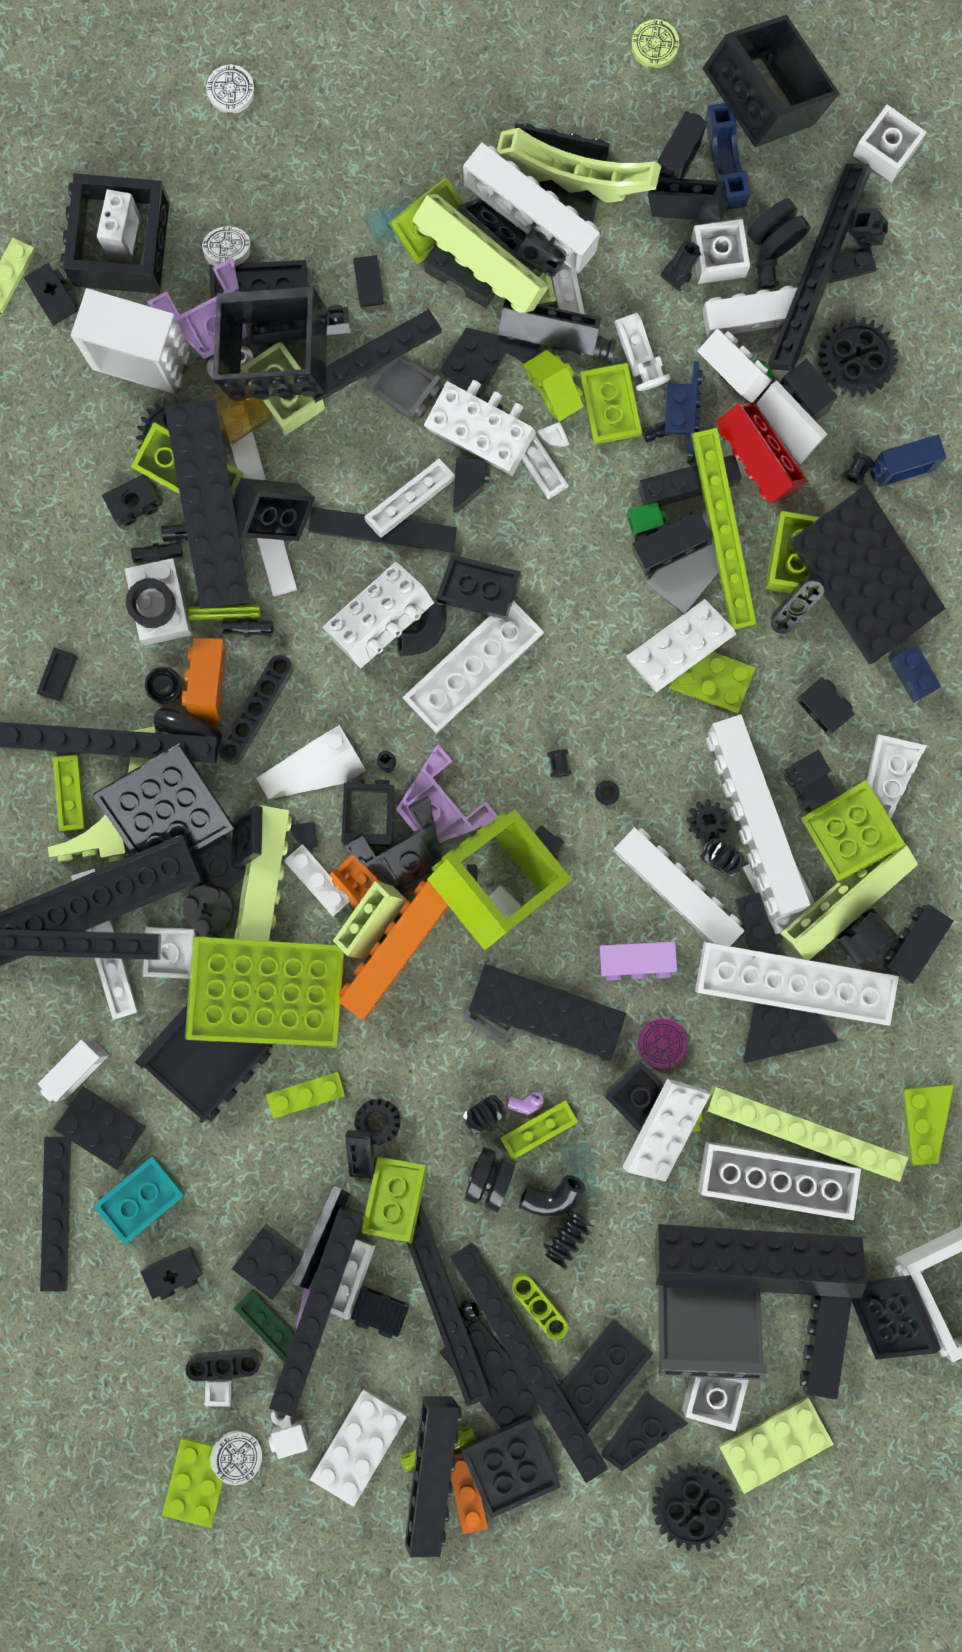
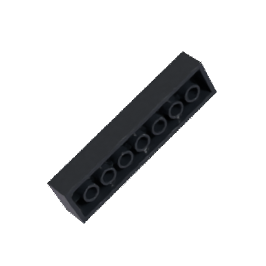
[164,399,250,609]
[655,1224,867,1298]

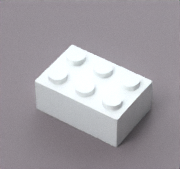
[125,558,193,646]

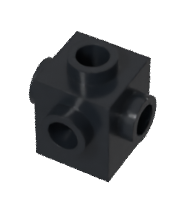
[848,208,889,248]

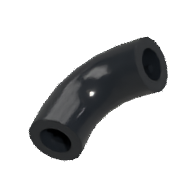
[397,605,447,656]
[154,707,222,744]
[518,1175,586,1217]

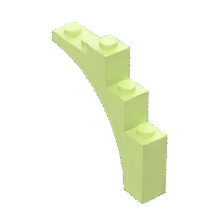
[497,128,661,203]
[48,727,159,863]

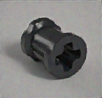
[755,260,779,289]
[843,452,874,485]
[547,749,572,778]

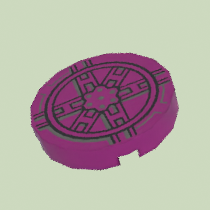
[637,1018,688,1069]

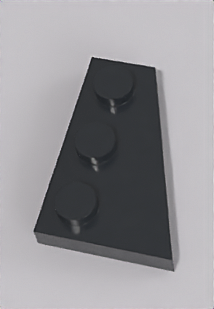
[601,1390,688,1471]

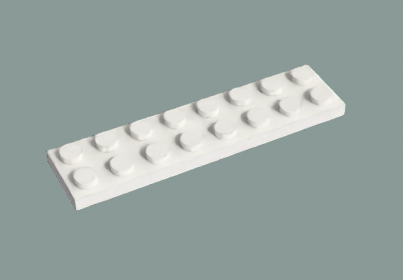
[695,942,899,1026]

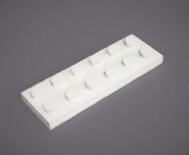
[402,600,544,734]

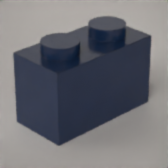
[889,644,941,703]

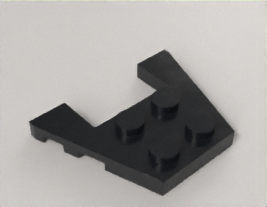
[441,328,540,410]
[343,795,442,895]

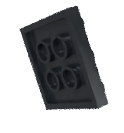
[852,1275,941,1360]
[460,1415,561,1519]

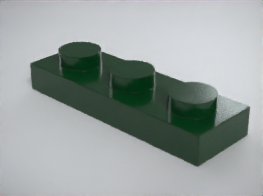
[233,1289,295,1363]

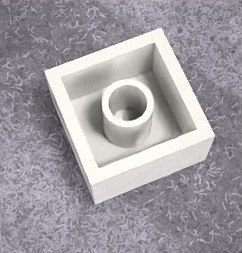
[853,104,927,183]
[691,219,750,284]
[682,1377,749,1431]

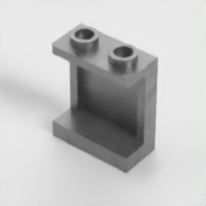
[365,355,443,422]

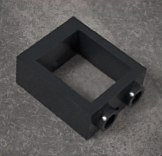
[657,111,707,179]
[341,779,395,846]

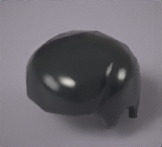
[144,667,183,704]

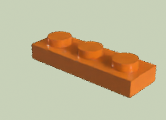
[451,1452,488,1534]

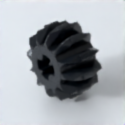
[686,799,729,842]
[700,838,745,876]
[463,1095,507,1134]

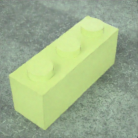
[333,881,407,960]

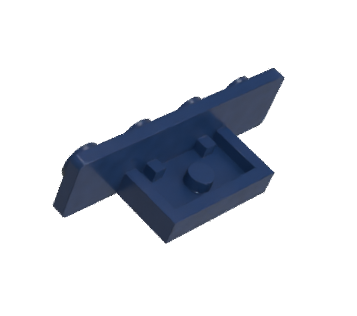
[664,361,703,463]

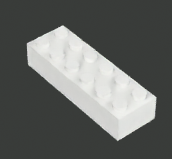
[463,142,600,274]
[698,1141,861,1220]

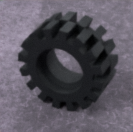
[354,1099,401,1146]

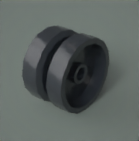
[747,198,811,260]
[464,1147,517,1213]

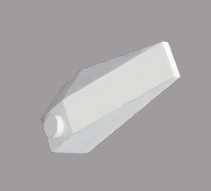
[256,725,366,800]

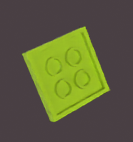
[801,780,906,883]

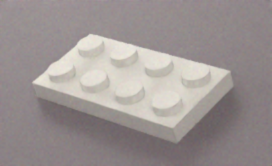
[626,599,736,692]
[623,1079,711,1182]
[310,1388,407,1507]

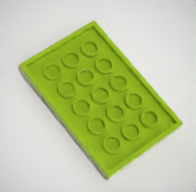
[185,936,344,1047]

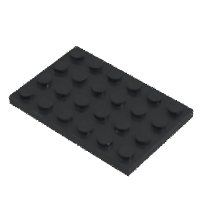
[788,485,946,664]

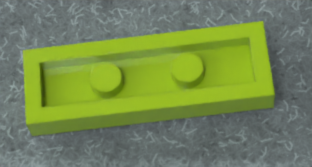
[52,755,86,832]
[266,1071,346,1119]
[500,1100,578,1159]

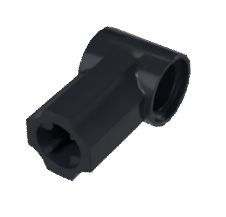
[660,241,701,292]

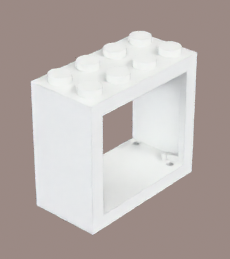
[71,288,192,394]
[894,1226,962,1362]

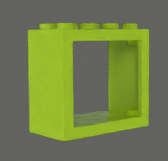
[427,809,572,950]

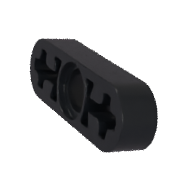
[771,574,824,634]

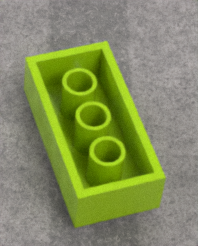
[131,422,244,494]

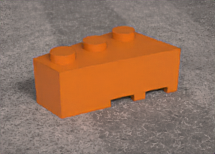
[182,638,226,727]

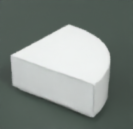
[538,422,569,447]

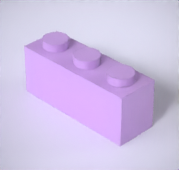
[598,942,677,981]

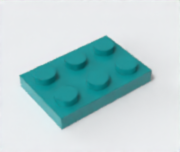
[93,1156,186,1245]

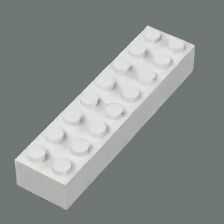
[705,714,810,920]

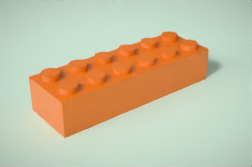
[338,880,449,1020]

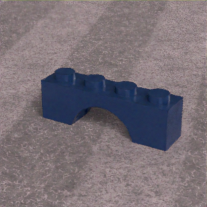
[705,103,750,210]

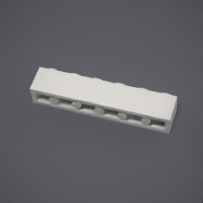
[612,827,744,946]

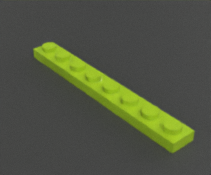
[691,428,756,629]

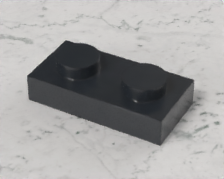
[828,248,877,284]

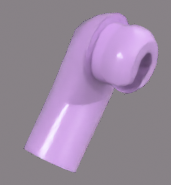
[507,1092,544,1115]

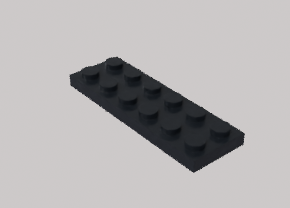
[468,964,627,1061]

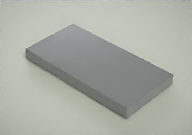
[646,510,746,614]

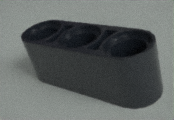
[185,1348,262,1382]

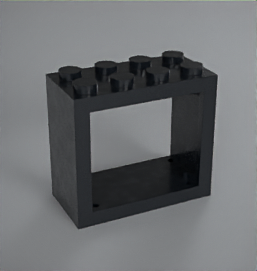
[702,14,840,148]
[60,173,170,294]
[213,287,328,401]

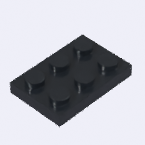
[436,554,522,620]
[53,1086,146,1171]

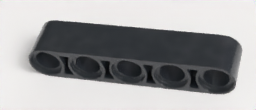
[218,654,293,765]

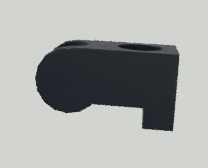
[515,228,566,277]

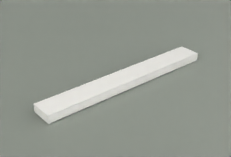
[221,404,297,596]

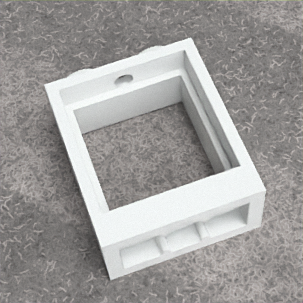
[97,189,142,264]
[38,1038,109,1102]

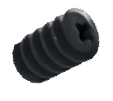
[543,1211,595,1269]

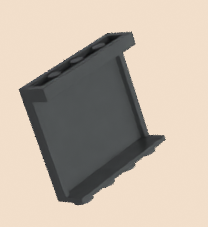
[658,1285,767,1380]

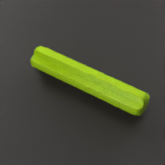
[188,604,261,621]

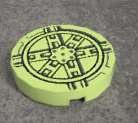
[632,19,679,68]

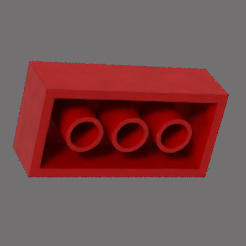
[715,402,809,503]

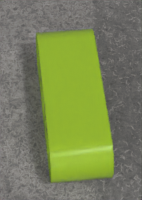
[512,1272,568,1340]

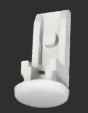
[614,313,671,391]

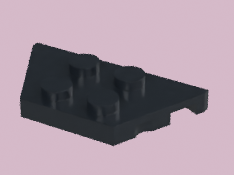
[742,1005,838,1063]

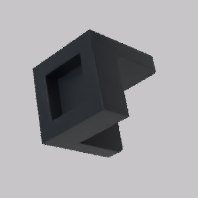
[534,825,565,856]

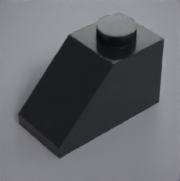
[453,458,490,512]

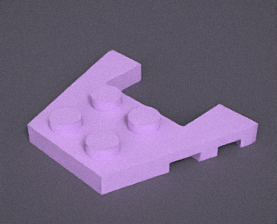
[147,258,247,359]
[396,744,498,844]

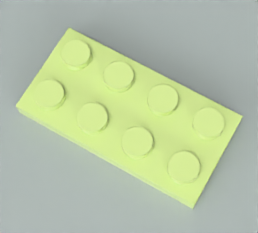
[719,1397,834,1494]

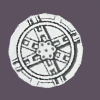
[206,64,255,113]
[202,226,251,267]
[210,1430,262,1486]

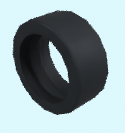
[126,578,176,628]

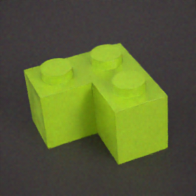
[522,350,584,422]

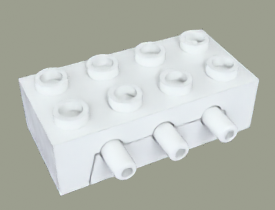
[424,380,536,476]
[323,562,434,669]

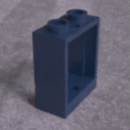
[870,434,947,487]

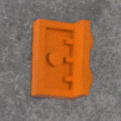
[329,855,386,908]

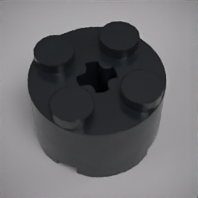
[835,908,897,966]

